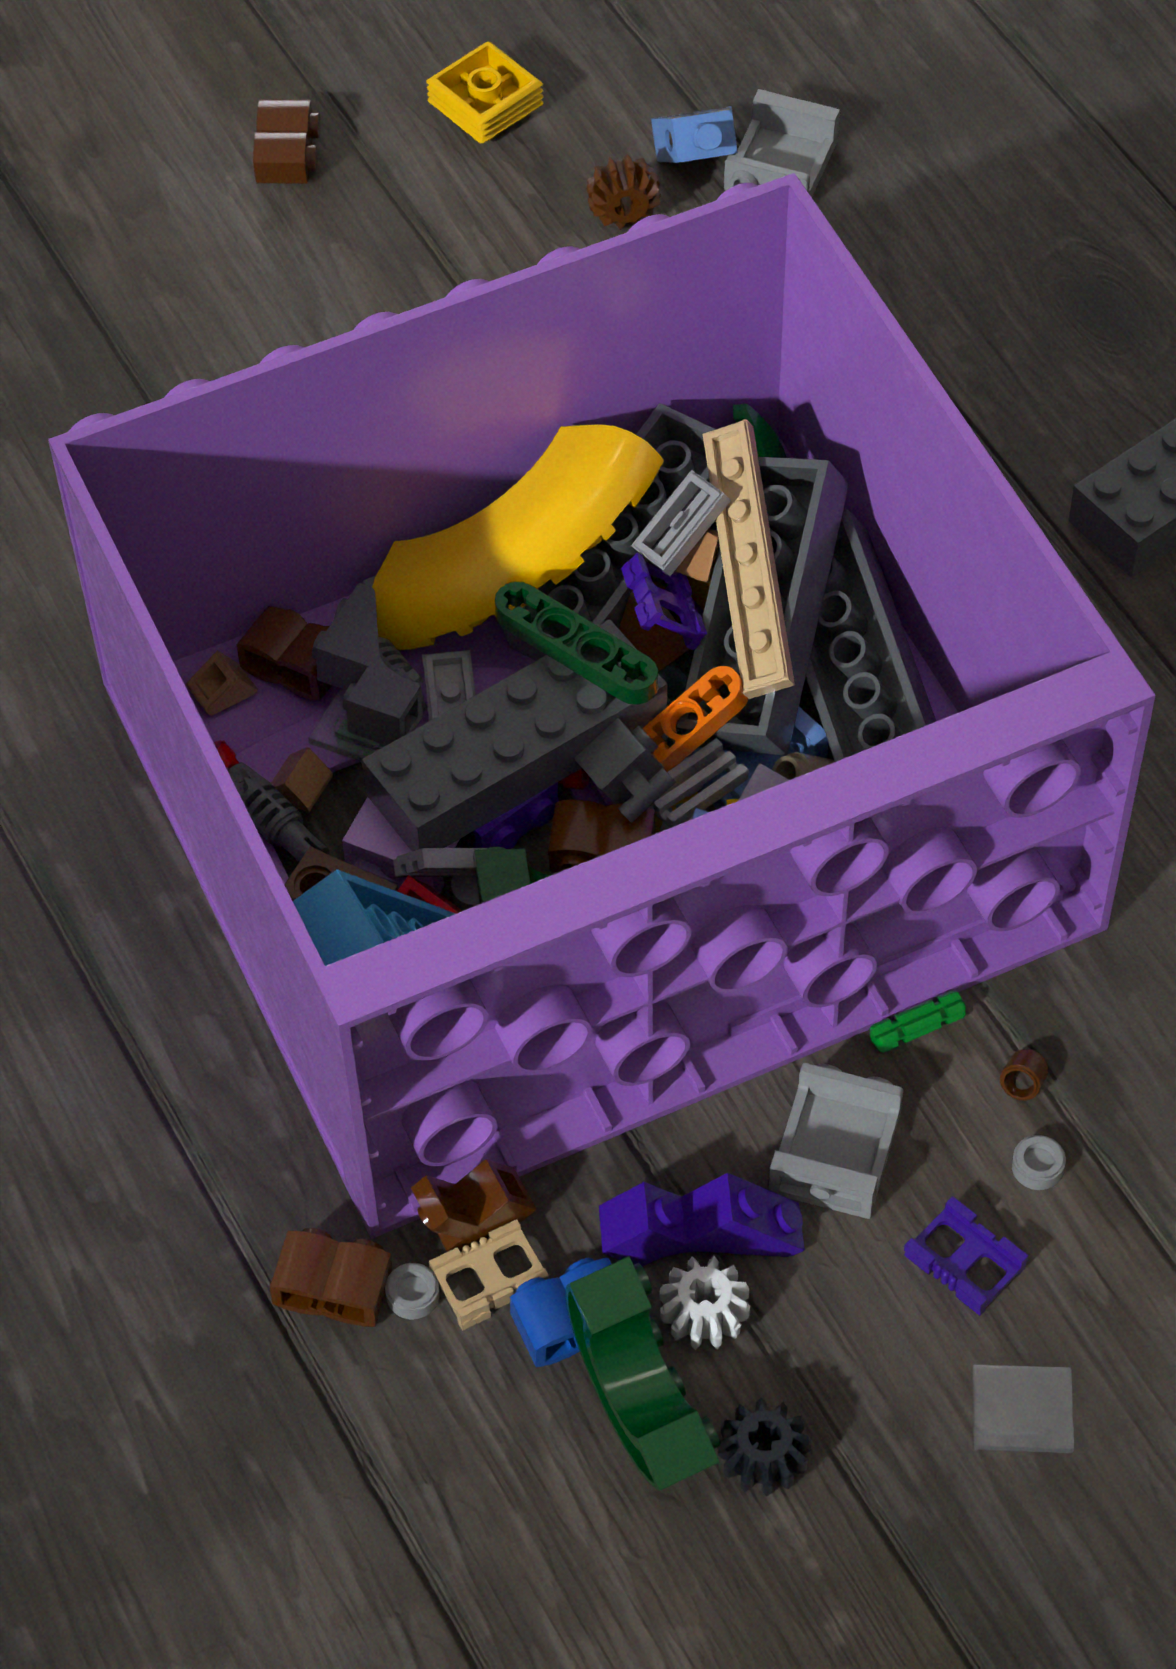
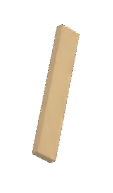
[703,419,795,699]

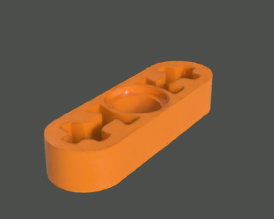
[643,666,748,772]

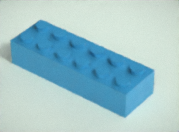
[293,869,455,966]

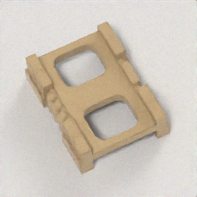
[429,1219,549,1331]

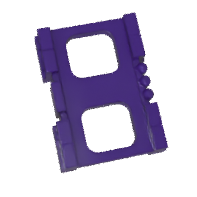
[621,553,707,650]
[904,1196,1029,1316]

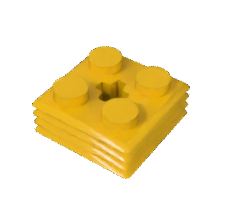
[426,41,543,143]

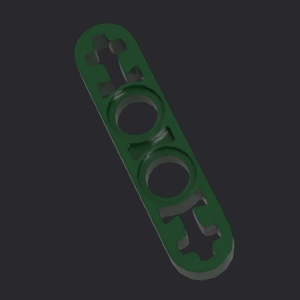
[495,582,658,705]

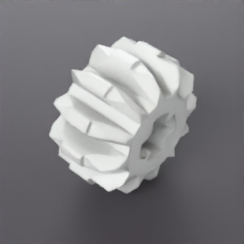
[660,1256,750,1350]

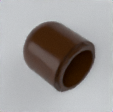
[1000,1049,1048,1100]

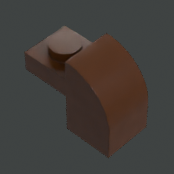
[411,1159,537,1252]

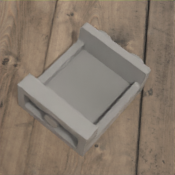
[724,89,840,197]
[768,1063,903,1219]

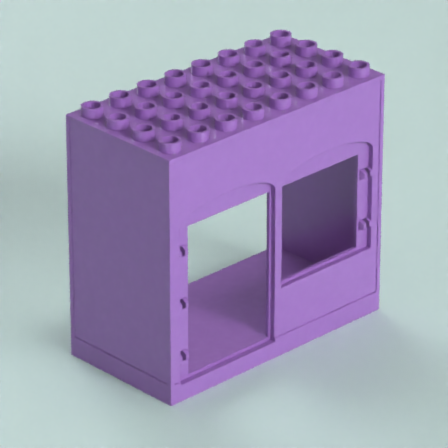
[48,173,1156,1239]

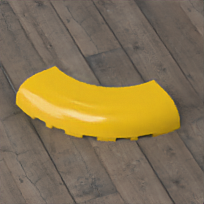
[372,424,664,650]

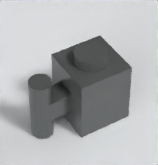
[574,718,676,823]

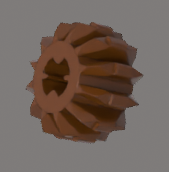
[586,154,661,230]

